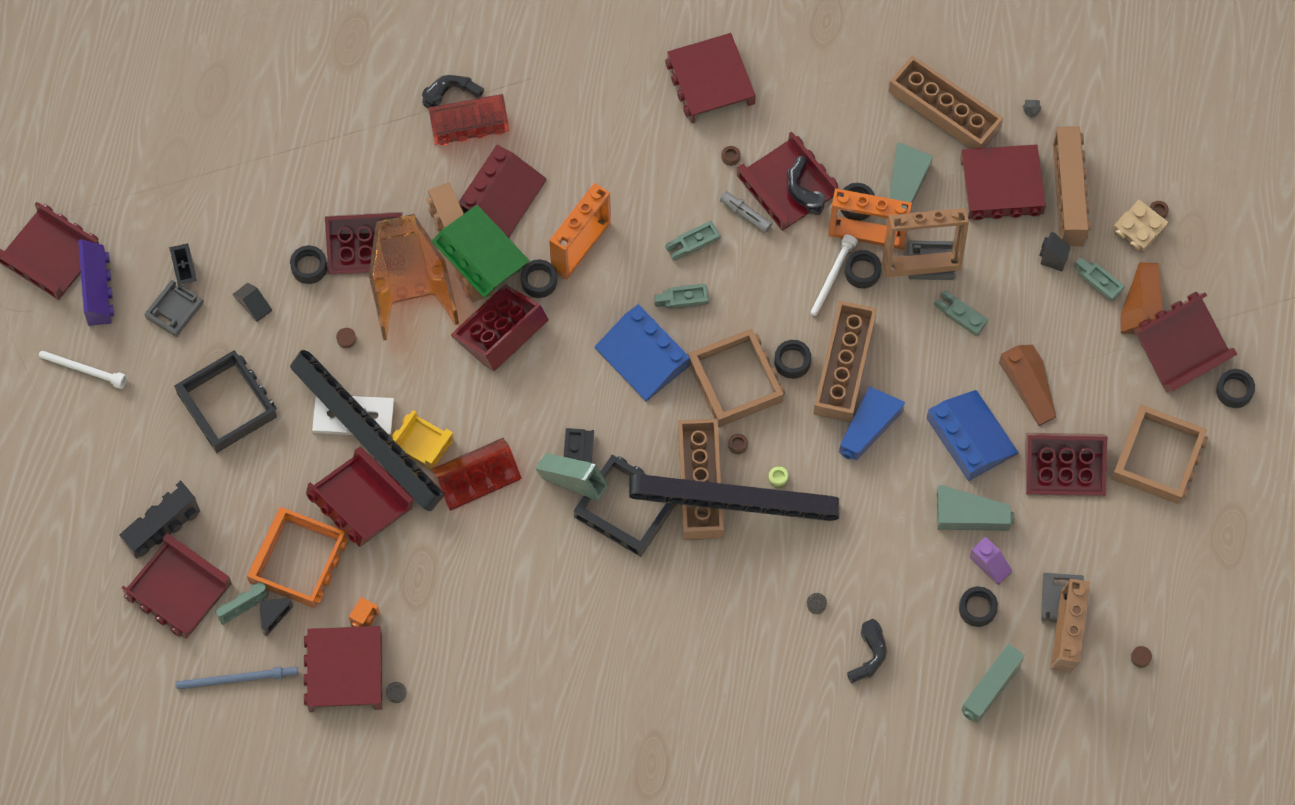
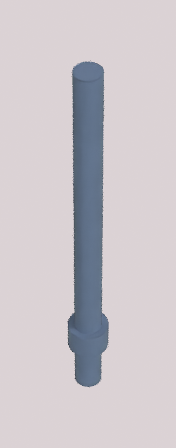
[176,667,298,689]

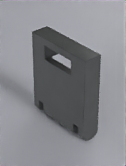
[908,240,955,280]
[144,280,204,338]
[1041,573,1084,622]

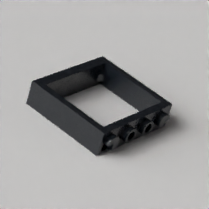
[174,350,277,453]
[574,455,677,557]

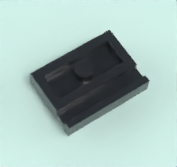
[563,428,594,463]

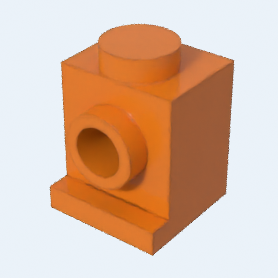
[349,597,380,627]

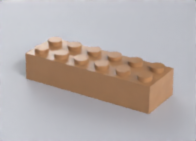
[888,55,1004,149]
[1053,126,1091,246]
[426,182,494,303]
[814,300,877,422]
[678,419,724,540]

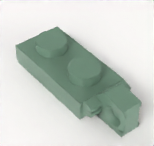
[1074,257,1125,302]
[654,284,709,308]

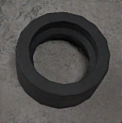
[840,182,875,221]
[290,245,328,284]
[845,250,882,289]
[520,259,557,298]
[774,340,811,379]
[1216,369,1255,408]
[959,586,998,627]

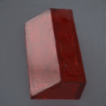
[428,94,509,145]
[431,438,522,511]

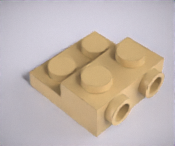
[1114,199,1169,253]

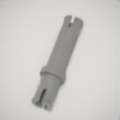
[719,191,772,233]

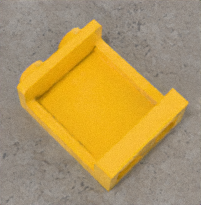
[391,410,454,471]

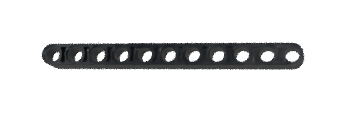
[290,350,444,511]
[629,474,839,521]

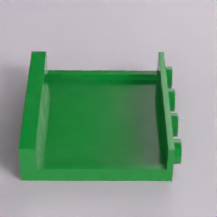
[431,205,530,298]

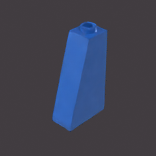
[839,386,905,460]

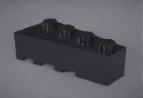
[119,480,200,559]

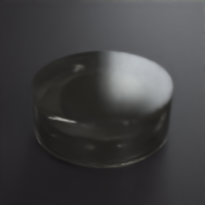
[807,593,827,614]
[386,682,407,703]

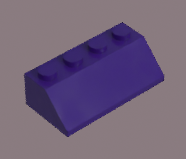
[78,240,114,326]

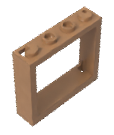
[882,208,969,278]
[688,329,785,427]
[1112,404,1208,504]
[1051,579,1090,672]

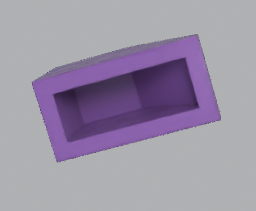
[970,537,1012,585]

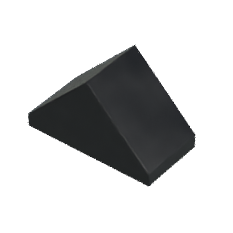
[169,243,197,285]
[233,283,272,322]
[260,598,293,637]

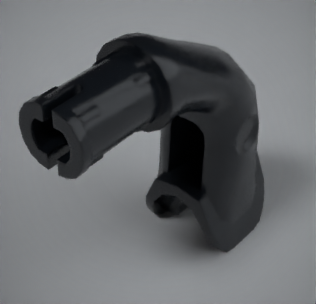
[422,75,484,110]
[787,156,825,215]
[847,619,887,684]

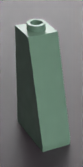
[889,142,933,211]
[536,453,609,501]
[937,485,1014,531]
[961,643,1025,723]

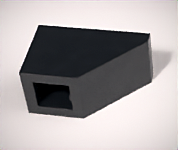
[1039,232,1071,272]

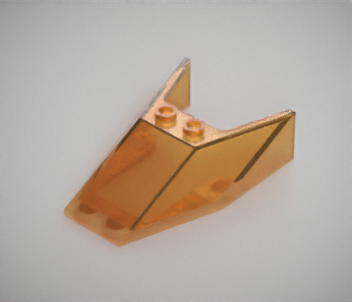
[369,214,459,341]

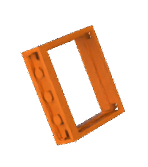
[549,183,611,280]
[828,188,912,250]
[247,507,348,608]

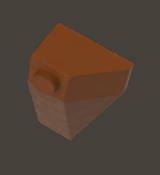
[1120,262,1163,334]
[999,345,1056,426]

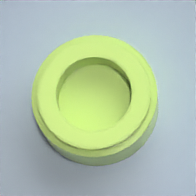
[769,467,789,487]

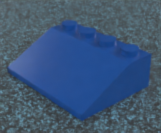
[595,304,690,402]
[926,390,1019,481]

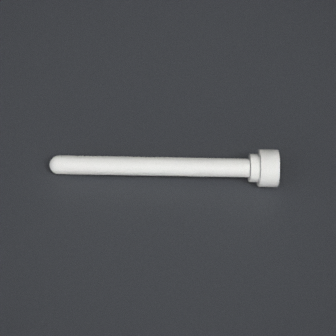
[811,234,858,316]
[39,351,127,389]

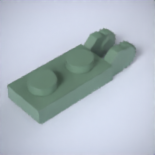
[665,221,721,260]
[934,291,989,336]
[215,582,268,625]

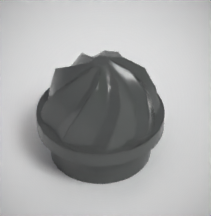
[1023,100,1042,117]

